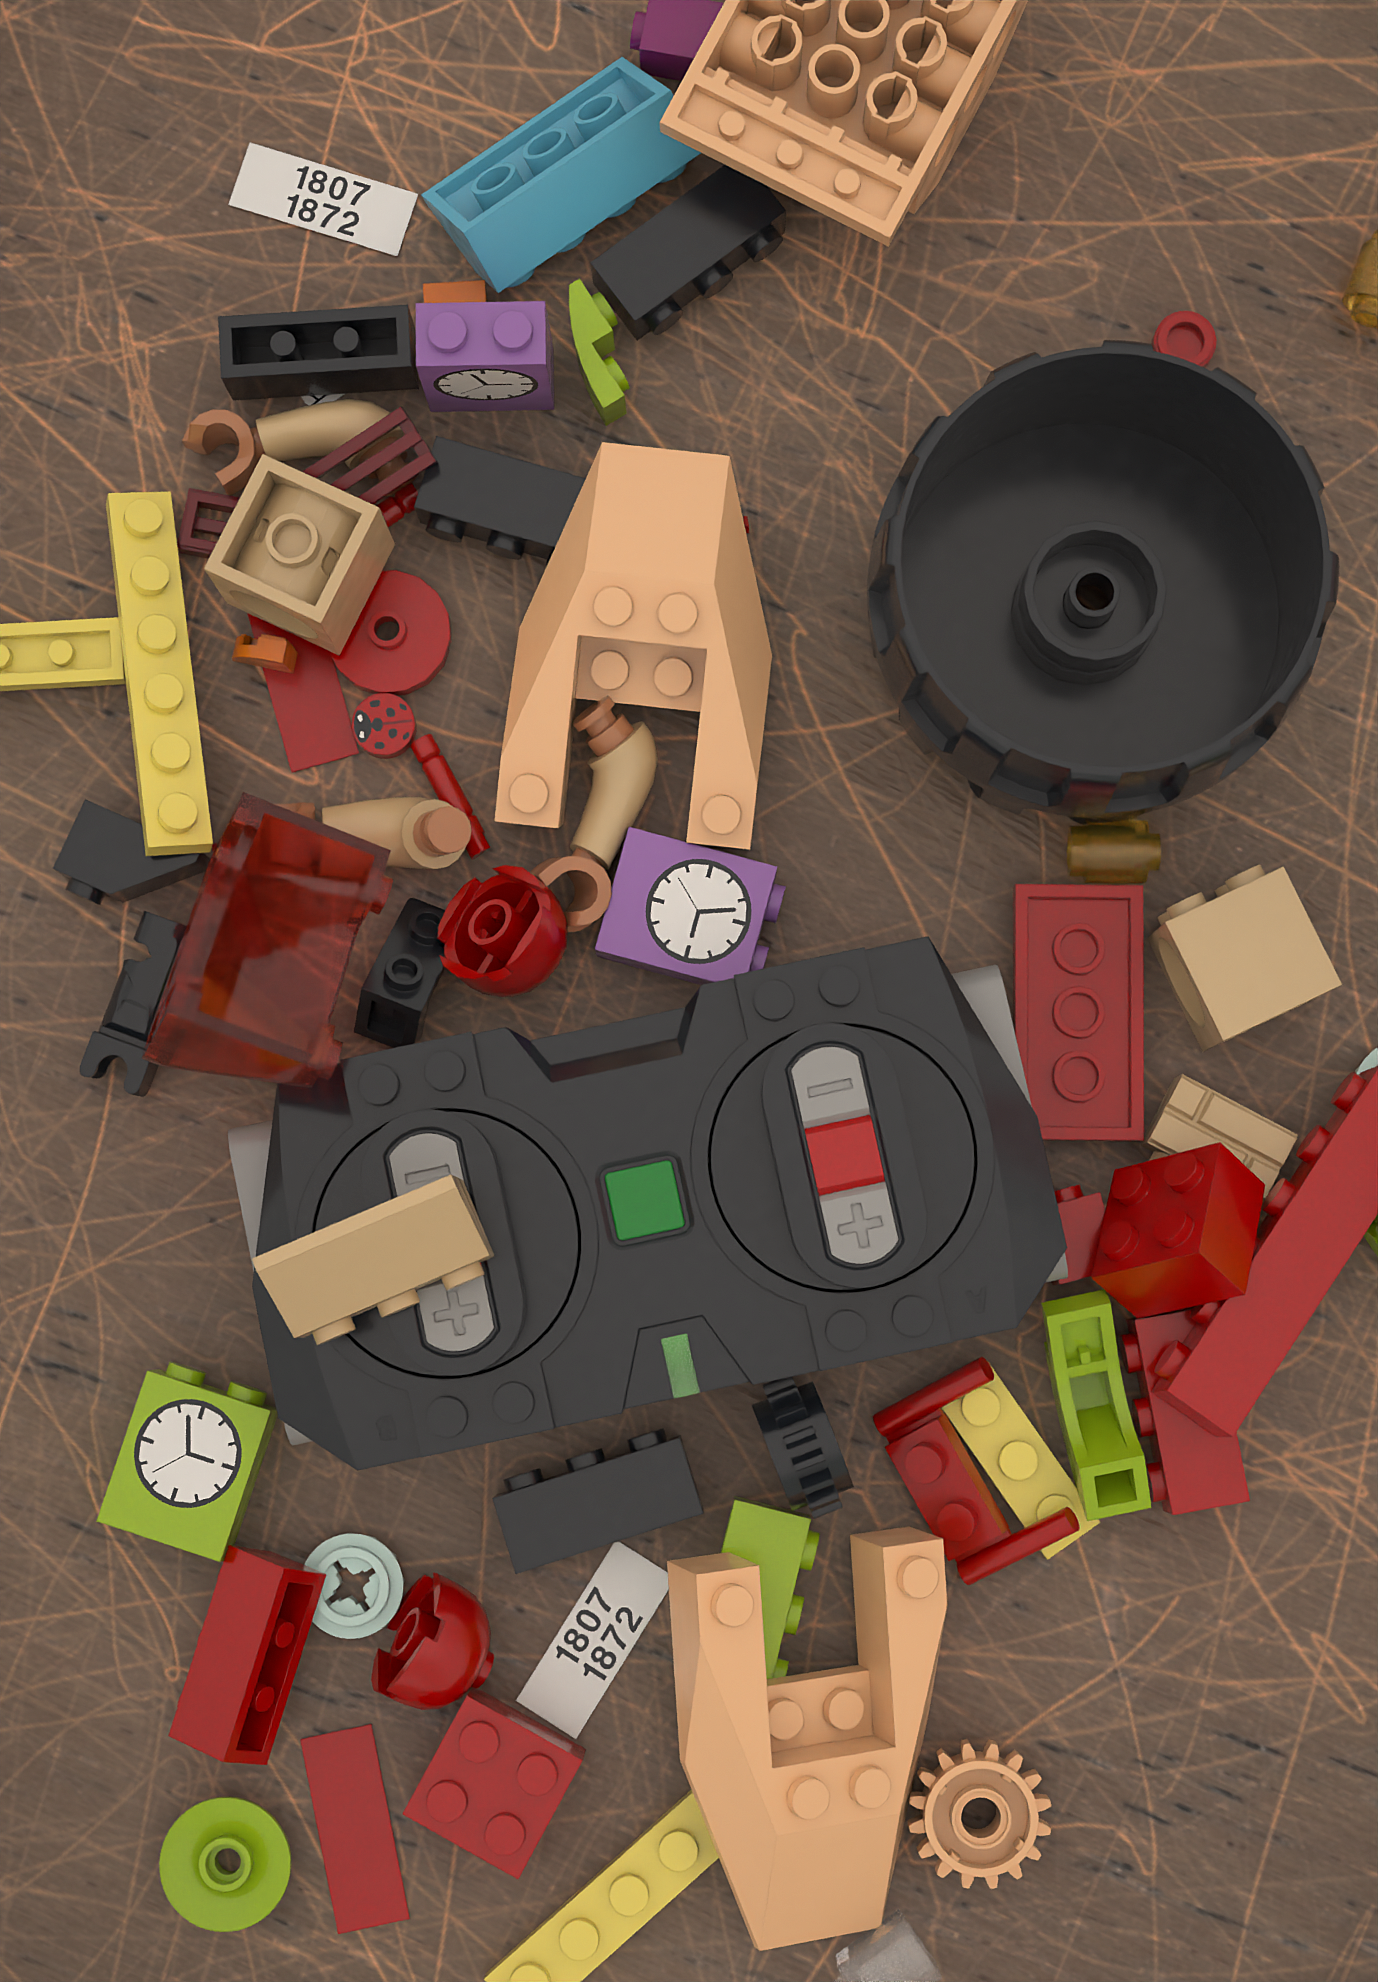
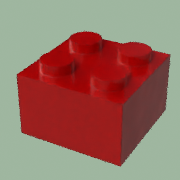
[1091,1142,1265,1319]
[402,1687,586,1880]

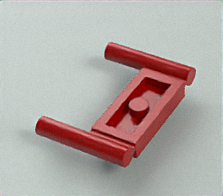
[873,1357,1080,1585]

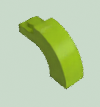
[1041,1289,1151,1521]

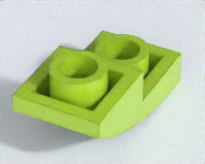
[569,278,630,426]

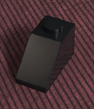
[53,799,211,905]

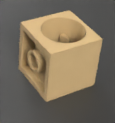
[204,454,395,655]
[1147,865,1342,1052]

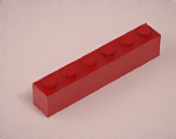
[1151,1066,1378,1437]

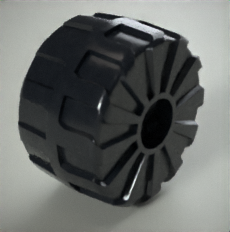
[867,340,1339,826]

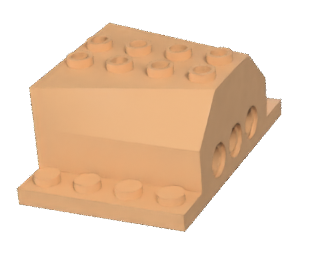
[660,0,1028,247]

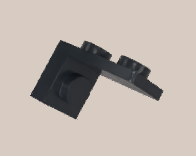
[354,898,445,1048]

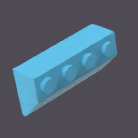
[421,57,701,293]

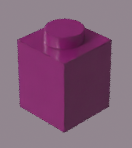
[630,0,724,81]

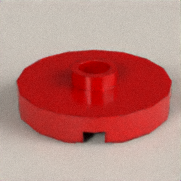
[329,570,452,696]

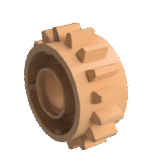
[907,1739,1051,1889]

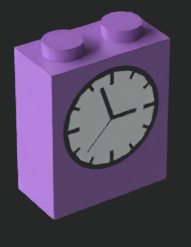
[416,301,554,412]
[595,827,786,985]

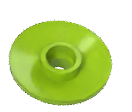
[159,1796,292,1932]

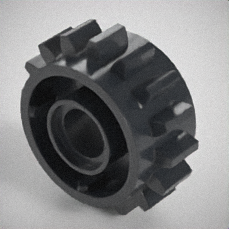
[752,1377,854,1519]

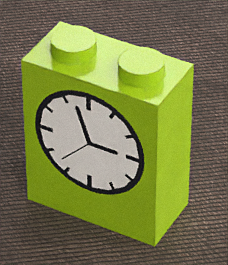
[97,1361,278,1562]

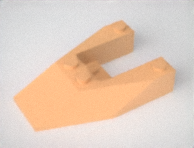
[495,442,772,850]
[667,1526,947,1951]

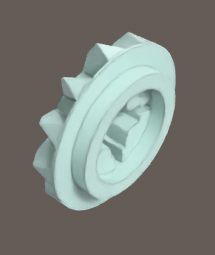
[304,1533,405,1639]

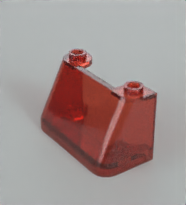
[141,792,393,1088]

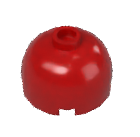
[437,865,568,997]
[371,1572,494,1710]

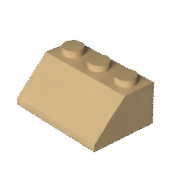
[252,1175,495,1345]

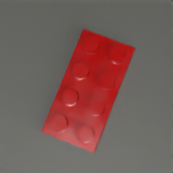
[1013,884,1144,1142]

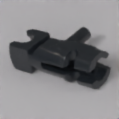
[79,911,228,1097]

